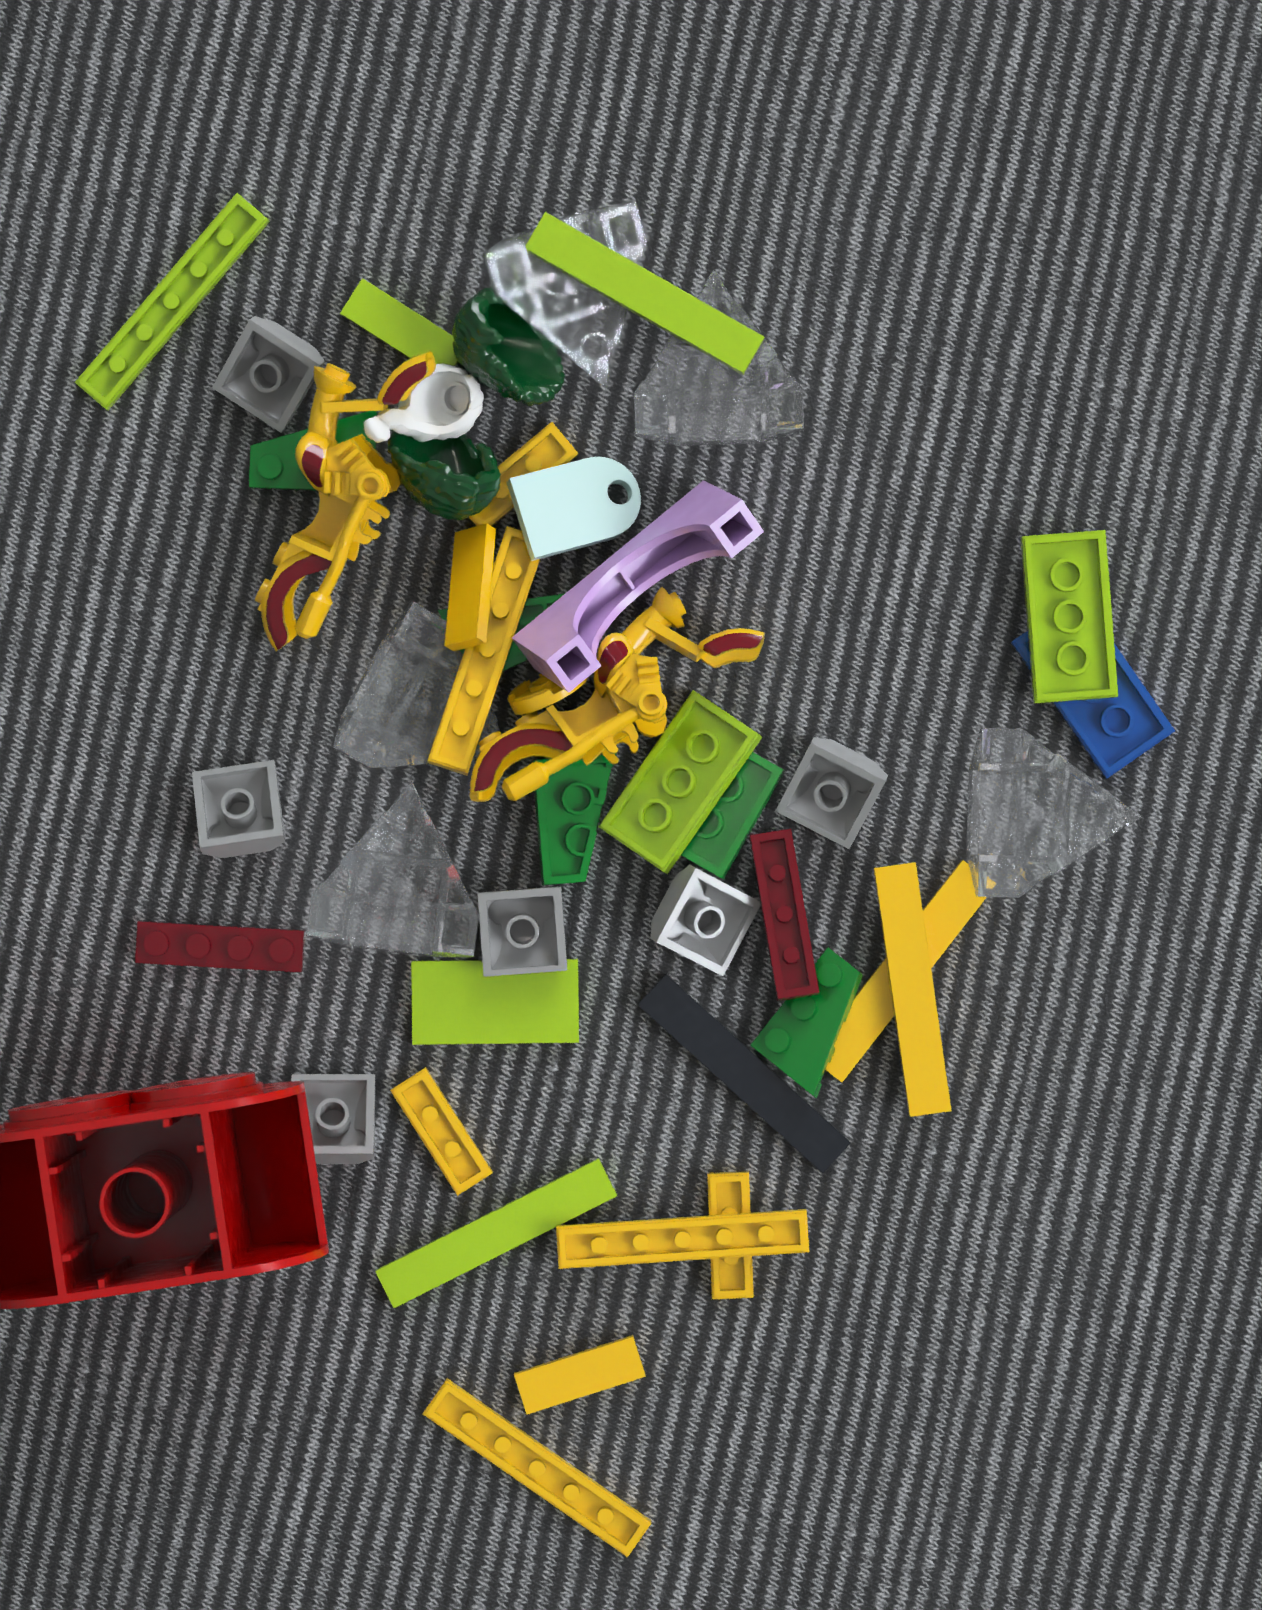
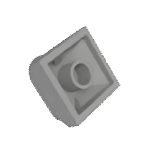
[212,316,325,433]
[775,737,888,849]
[192,760,285,858]
[650,864,761,976]
[477,886,567,977]
[291,1074,375,1164]

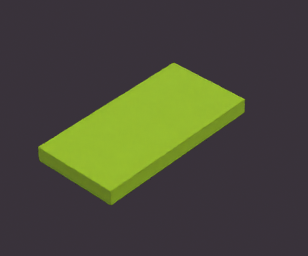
[1020,530,1118,704]
[598,690,762,874]
[411,959,579,1045]

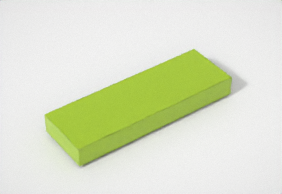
[340,278,459,367]

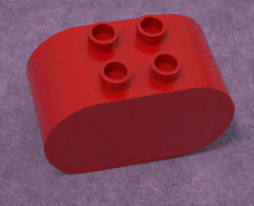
[0,1072,329,1309]

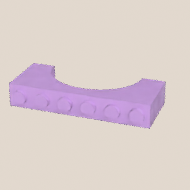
[512,480,764,693]

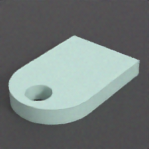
[506,457,641,561]

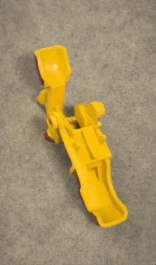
[255,351,436,651]
[470,587,765,802]

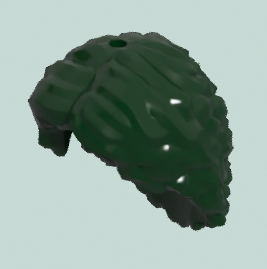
[452,288,565,406]
[388,430,501,520]

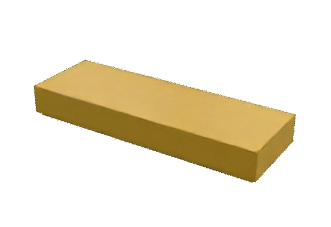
[469,422,579,526]
[444,523,496,651]
[390,1067,493,1196]
[707,1171,754,1299]
[514,1335,646,1414]

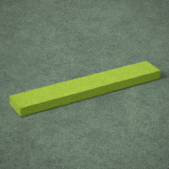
[75,193,270,411]
[524,212,765,375]
[375,1158,617,1308]

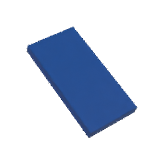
[1010,630,1175,779]

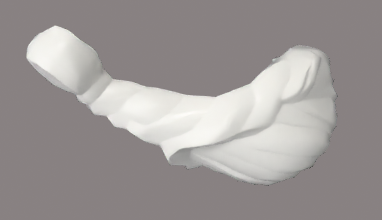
[364,363,484,443]

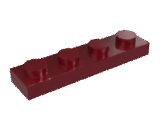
[749,829,819,1001]
[135,921,305,972]

